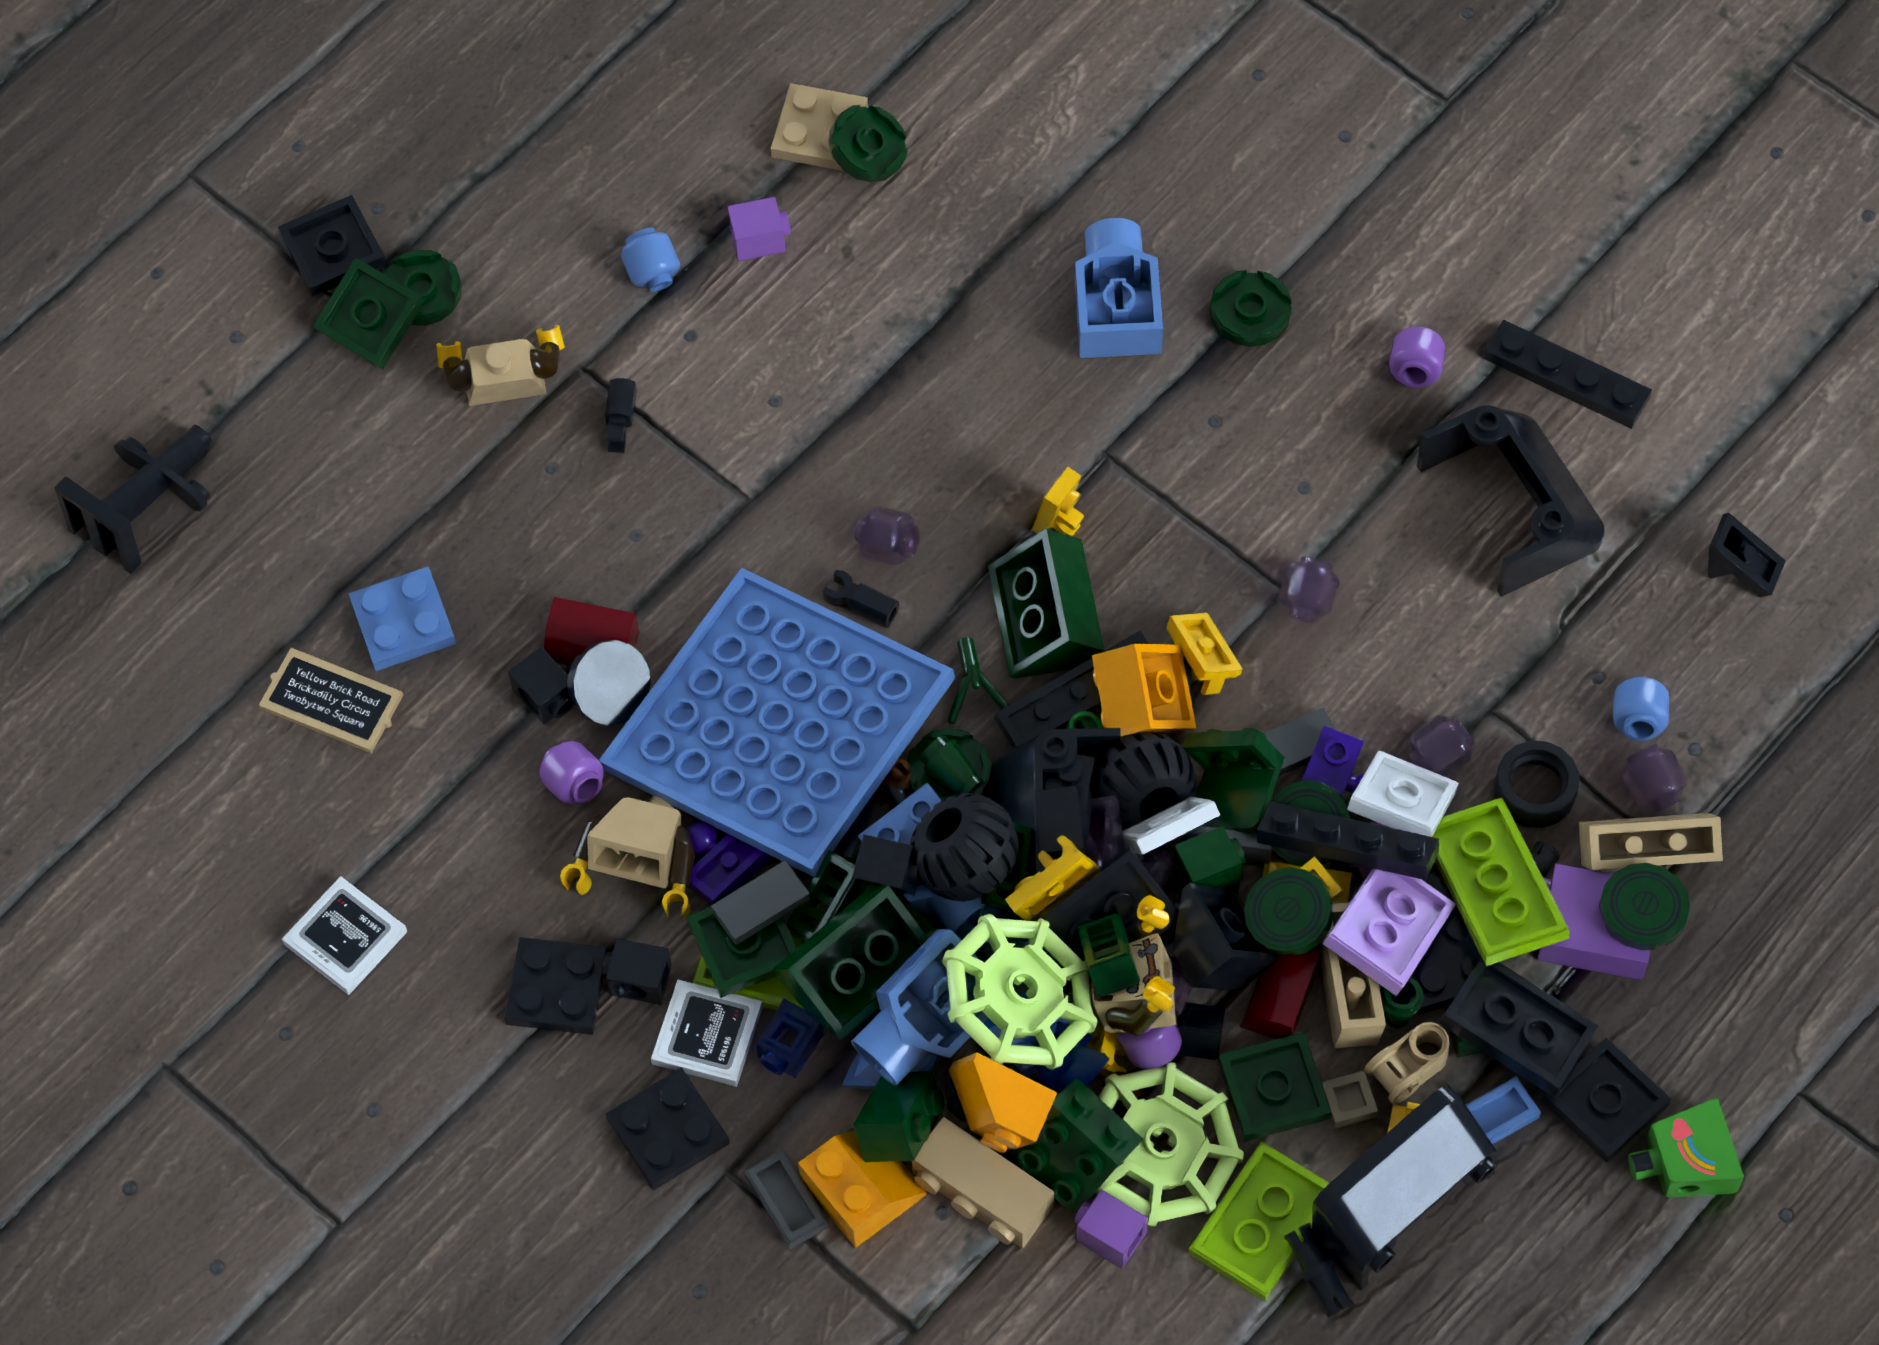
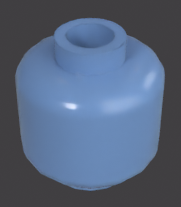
[620,228,680,292]
[1613,676,1669,741]

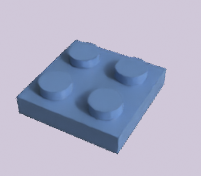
[348,566,456,671]

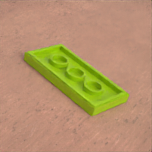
[1432,798,1570,966]

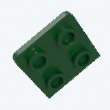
[1182,728,1285,833]
[1010,1077,1143,1213]

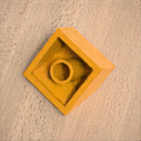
[1092,644,1197,737]
[949,1052,1057,1153]
[798,1130,927,1248]

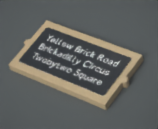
[258,648,403,754]

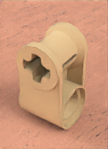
[1364,1022,1449,1105]

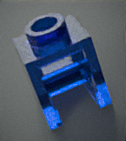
[756,998,824,1078]
[1033,1021,1109,1096]

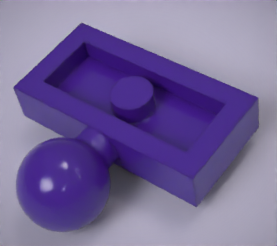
[1302,725,1365,796]
[687,822,772,906]

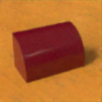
[544,597,640,666]
[1240,948,1321,1039]

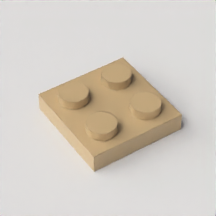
[771,83,868,171]

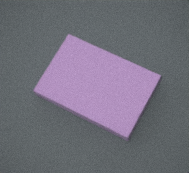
[1323,868,1456,996]

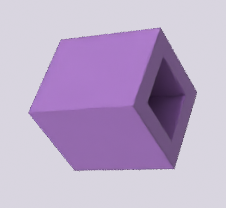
[727,197,791,261]
[1074,1189,1148,1269]

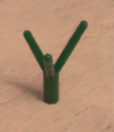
[948,637,1009,724]

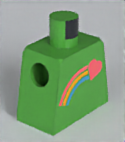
[1628,1098,1744,1198]

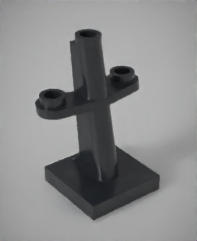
[54,424,212,574]

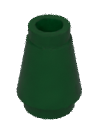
[919,735,983,794]
[1380,978,1424,1028]

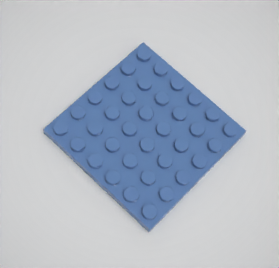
[599,568,955,877]

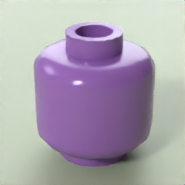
[1389,327,1446,388]
[539,741,604,805]
[1117,1025,1182,1069]

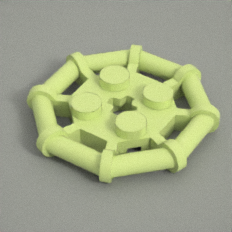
[942,914,1098,1070]
[1095,1062,1244,1227]

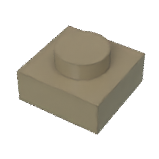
[1321,1071,1378,1129]

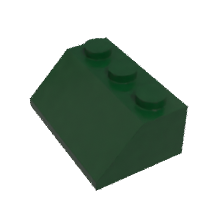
[988,528,1105,679]
[773,885,928,1040]

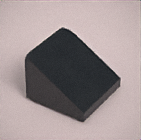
[1177,1002,1226,1060]

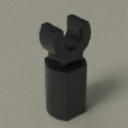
[605,378,637,453]
[823,570,900,628]

